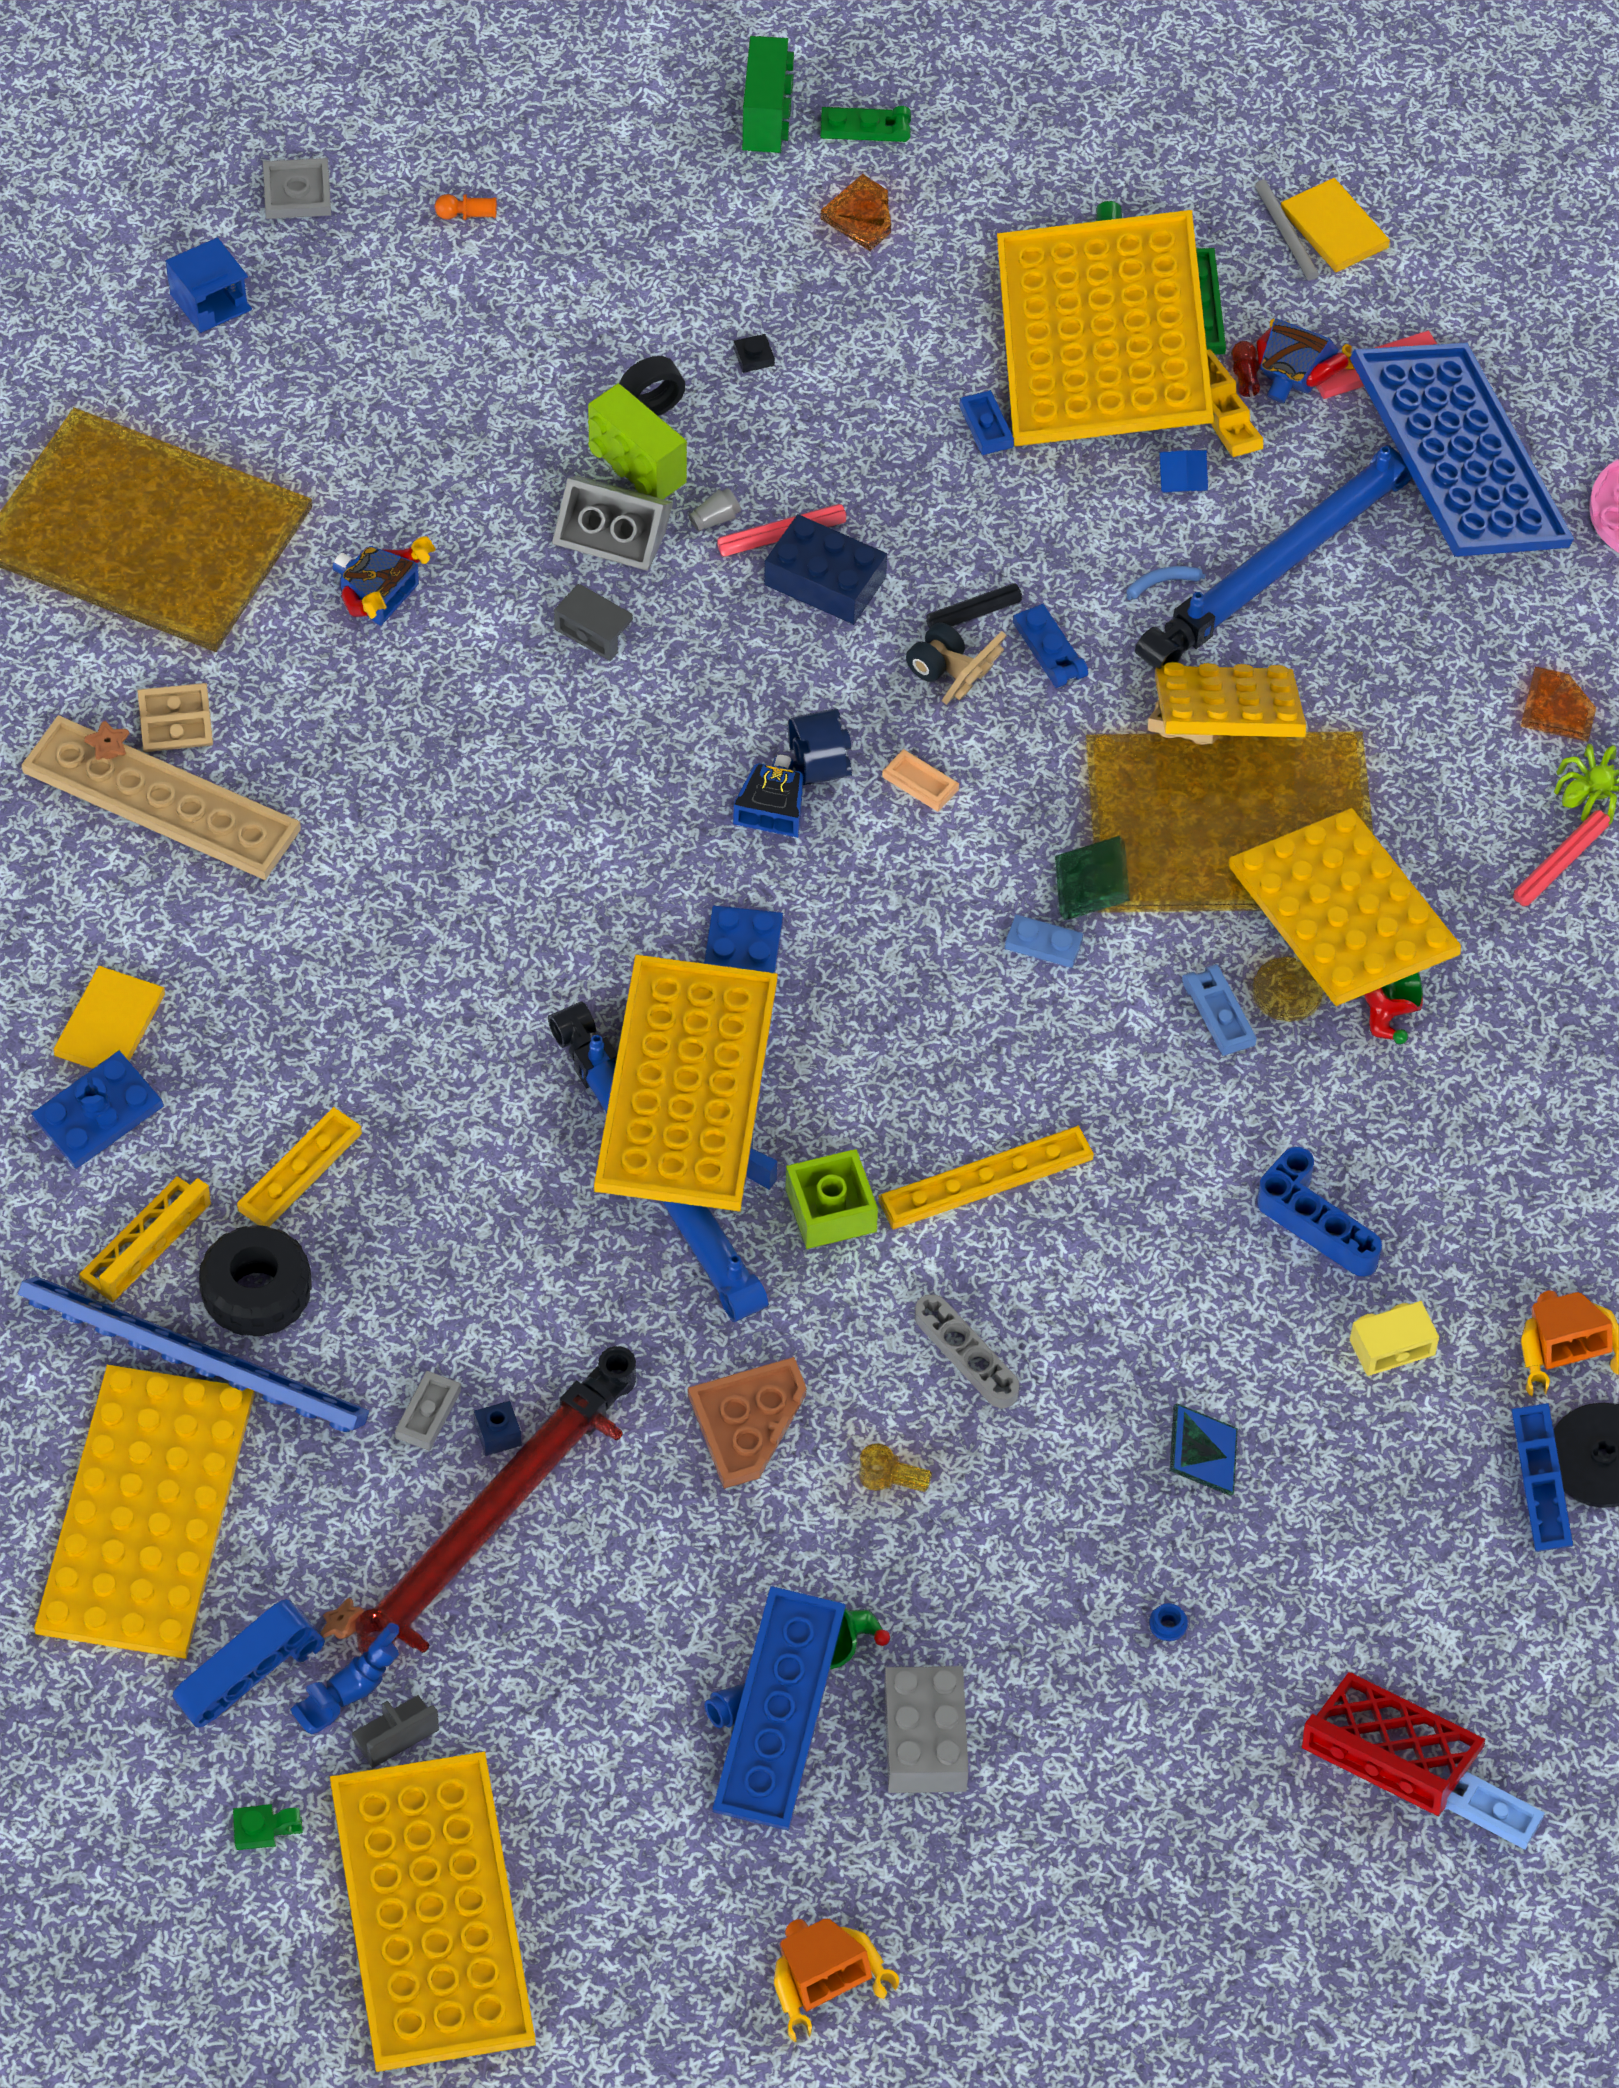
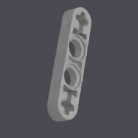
[914,1294,1020,1408]

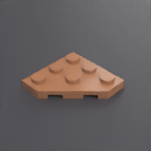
[688,1357,807,1489]

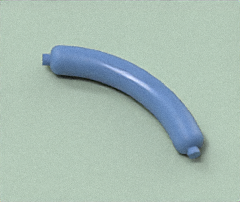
[1126,566,1206,600]

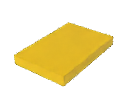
[1281,177,1390,273]
[53,966,165,1069]

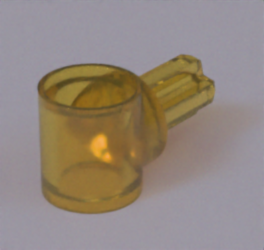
[859,1443,932,1492]

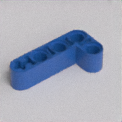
[1257,1146,1382,1277]
[172,1599,325,1728]

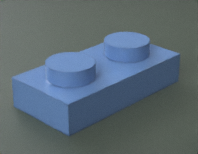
[1005,914,1084,968]

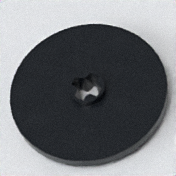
[1553,1402,1619,1508]

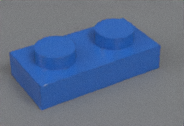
[959,390,1014,455]

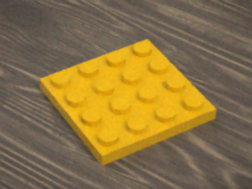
[1155,662,1306,737]

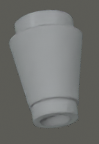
[688,488,741,532]

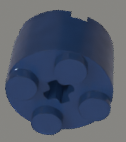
[787,708,852,785]

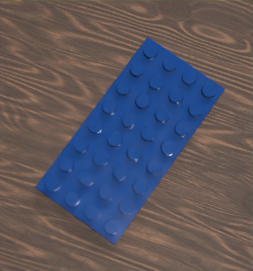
[1350,342,1574,557]

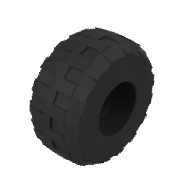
[199,1225,312,1337]

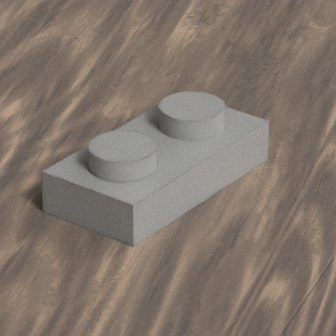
[395,1371,461,1451]

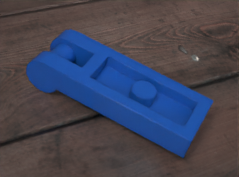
[1013,603,1089,688]

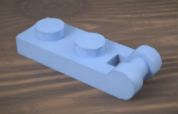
[1440,1766,1545,1850]

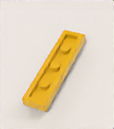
[237,1107,362,1227]

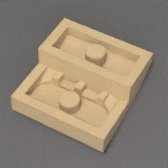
[137,683,213,752]

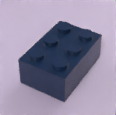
[764,514,887,625]

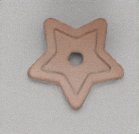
[84,721,130,760]
[320,1598,364,1639]

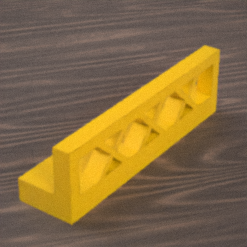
[79,1176,211,1303]

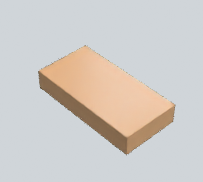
[882,749,959,812]

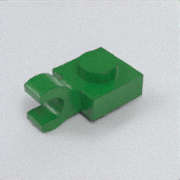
[233,1804,303,1850]

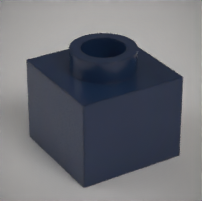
[474,1401,522,1456]

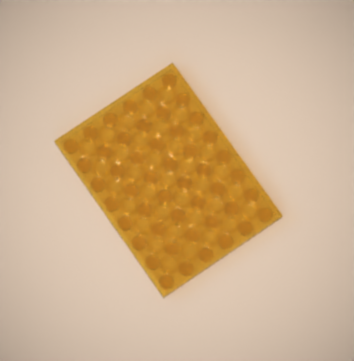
[0,407,312,652]
[1085,731,1373,913]

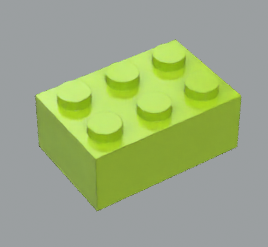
[588,383,687,499]

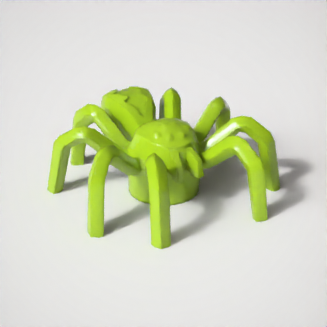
[1554,743,1619,825]

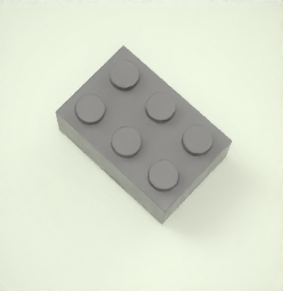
[884,1666,968,1793]

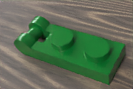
[820,106,911,142]

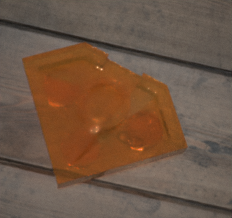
[820,174,891,251]
[1521,666,1596,742]

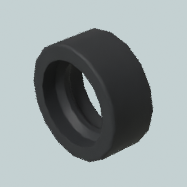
[619,356,685,416]

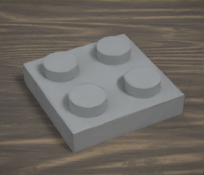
[263,158,331,219]

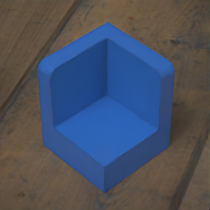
[1160,450,1208,492]

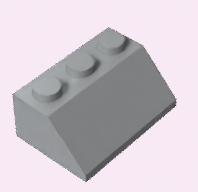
[552,475,673,571]

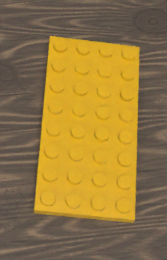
[594,954,778,1212]
[34,1365,255,1659]
[330,1751,536,2072]

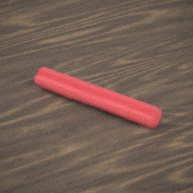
[717,504,846,557]
[1513,810,1610,907]

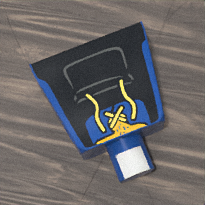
[733,755,803,838]

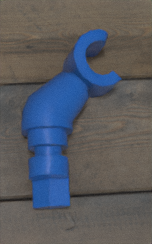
[290,1623,399,1734]

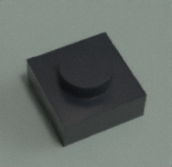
[733,334,775,373]

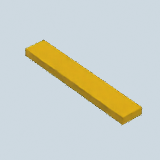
[878,1125,1094,1230]

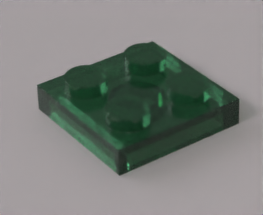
[1055,836,1130,920]

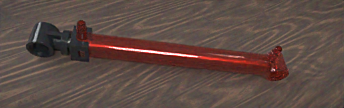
[355,1346,636,1654]

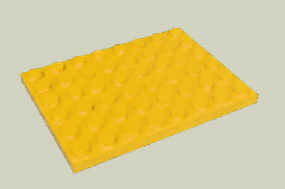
[997,210,1214,446]

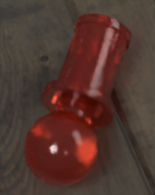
[1231,341,1260,397]

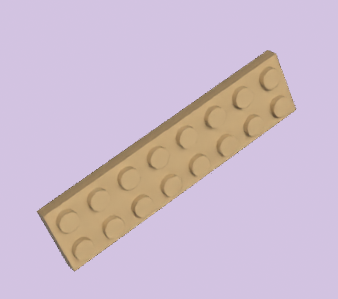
[22,715,301,880]

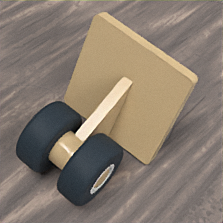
[906,623,1007,705]

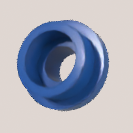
[1149,1603,1188,1641]

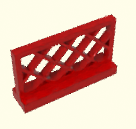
[1302,1672,1486,1817]

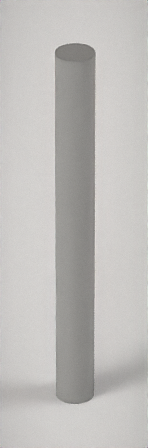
[1255,180,1319,281]

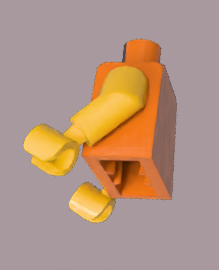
[1521,1290,1619,1396]
[774,1918,899,2042]

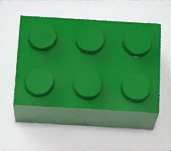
[742,36,794,153]

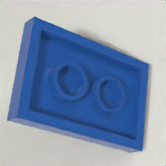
[31,1050,164,1169]

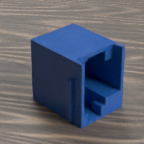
[165,237,252,333]

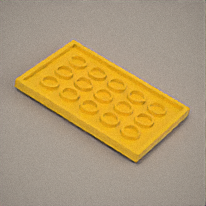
[1229,808,1461,1006]

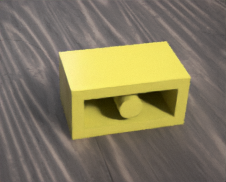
[1350,1301,1439,1376]

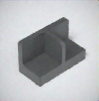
[554,584,633,661]
[352,1695,439,1769]

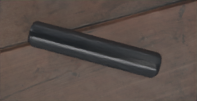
[926,583,1022,629]

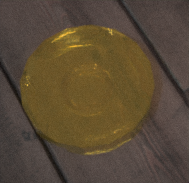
[1252,957,1324,1022]

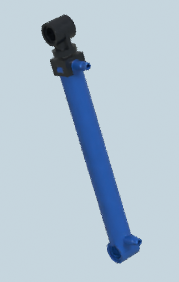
[1135,445,1412,669]
[548,1001,769,1322]

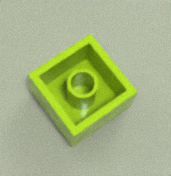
[785,1149,878,1249]

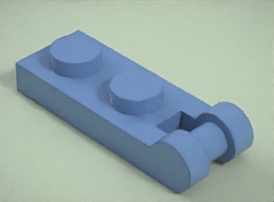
[1182,964,1257,1056]

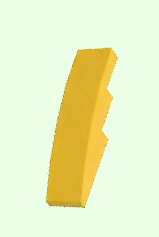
[1207,349,1263,457]

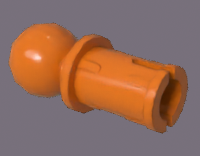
[434,194,497,220]

